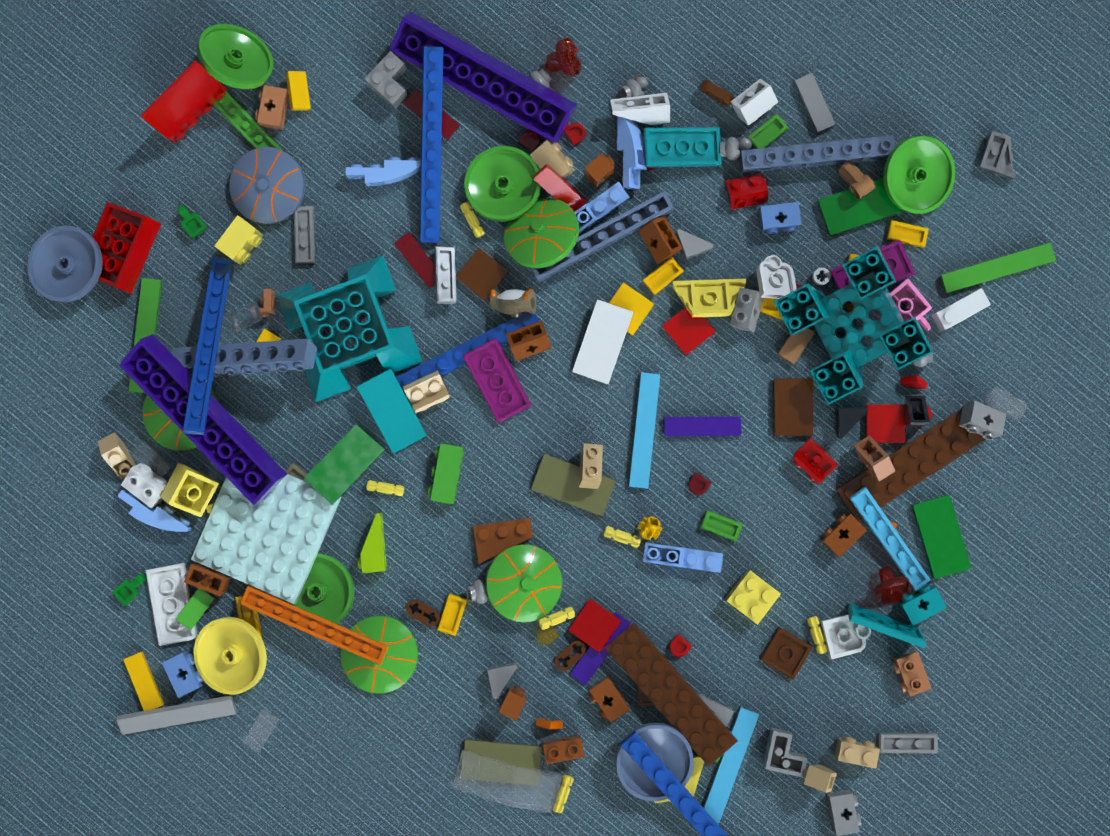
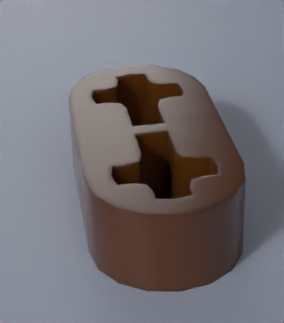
[699,80,734,107]
[406,599,440,626]
[554,640,586,671]

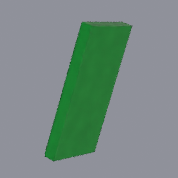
[817,178,902,237]
[304,424,385,505]
[912,494,972,579]

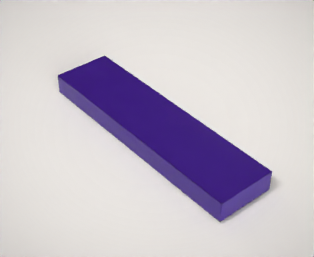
[664,416,741,436]
[570,611,631,686]

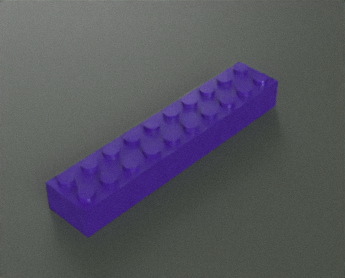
[389,12,577,143]
[119,334,287,505]

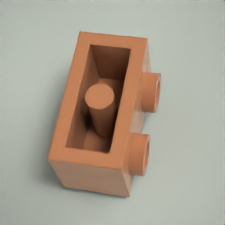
[892,650,932,697]

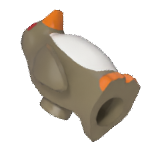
[488,289,536,318]

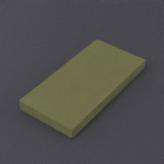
[531,454,616,517]
[462,739,542,786]

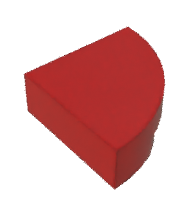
[900,375,927,389]

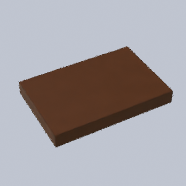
[773,378,813,436]

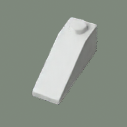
[610,93,670,125]
[931,288,991,332]

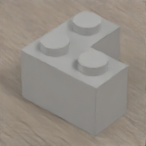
[365,51,408,109]
[762,727,808,778]

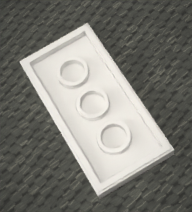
[572,299,634,384]
[145,563,198,646]

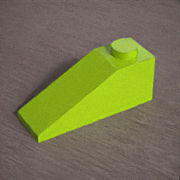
[358,513,387,573]

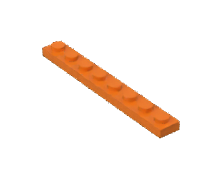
[240,586,389,665]

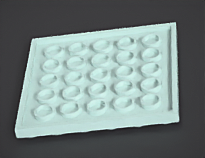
[191,474,341,604]

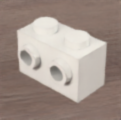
[731,79,778,126]
[121,463,167,508]

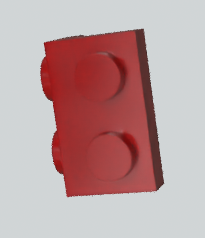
[725,173,768,210]
[792,437,838,484]

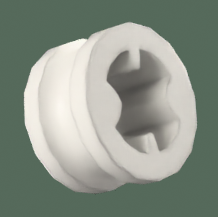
[812,268,831,286]

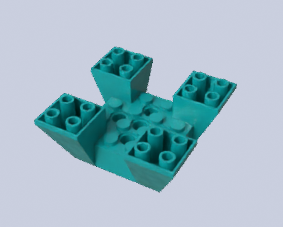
[774,246,934,405]
[276,255,423,402]

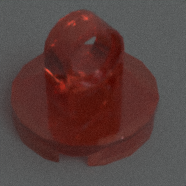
[545,38,582,77]
[873,566,913,604]

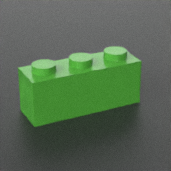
[428,443,464,504]

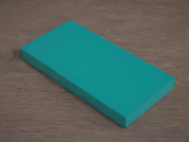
[644,127,721,167]
[357,368,427,454]
[846,603,927,648]

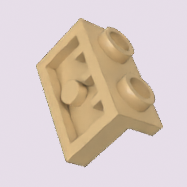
[403,371,450,413]

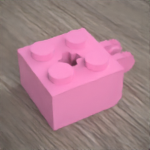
[889,279,932,331]

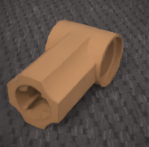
[838,161,875,199]

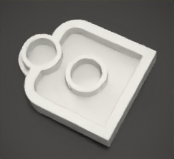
[756,255,797,299]
[820,614,871,659]

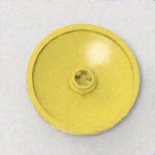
[194,617,267,695]

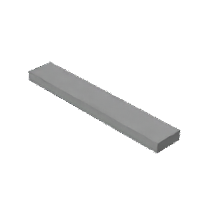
[117,695,236,735]

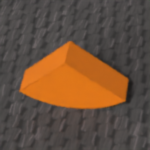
[536,718,563,729]

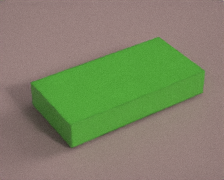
[747,114,789,149]
[700,510,743,542]
[175,588,215,630]

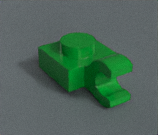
[177,204,208,239]
[112,573,147,606]

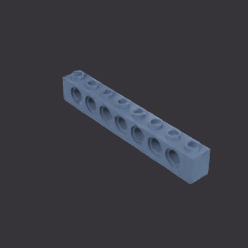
[739,135,895,174]
[530,191,674,283]
[171,339,317,376]

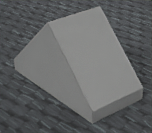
[676,229,714,260]
[487,663,518,699]

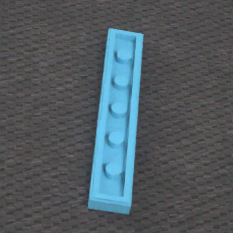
[629,372,660,489]
[849,487,930,591]
[703,707,759,824]

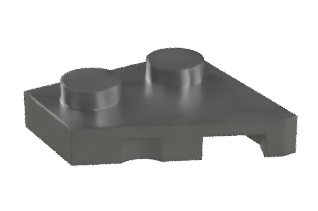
[978,131,1016,180]

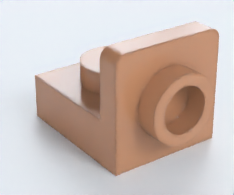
[252,289,275,317]

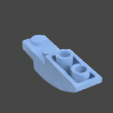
[616,116,647,190]
[346,157,421,186]
[574,182,630,234]
[118,490,193,532]
[643,543,724,573]

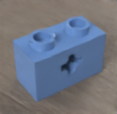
[758,202,801,234]
[162,651,204,698]

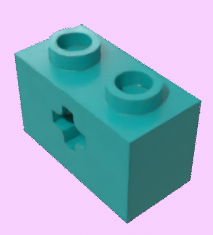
[898,585,947,626]

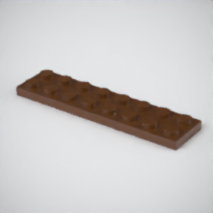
[836,407,985,521]
[605,622,738,767]

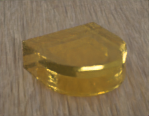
[537,625,560,644]

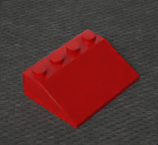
[140,60,228,143]
[92,202,161,294]

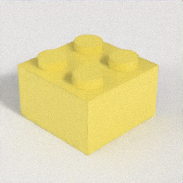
[215,215,263,265]
[160,463,219,517]
[724,569,781,625]

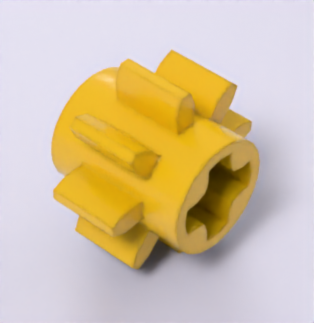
[637,516,663,540]

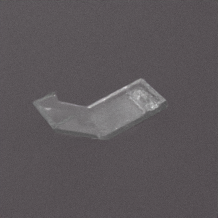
[452,749,563,813]

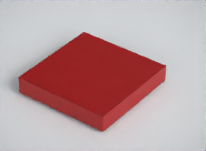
[662,307,716,356]
[865,404,905,443]
[569,599,622,653]

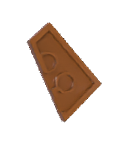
[473,518,533,564]

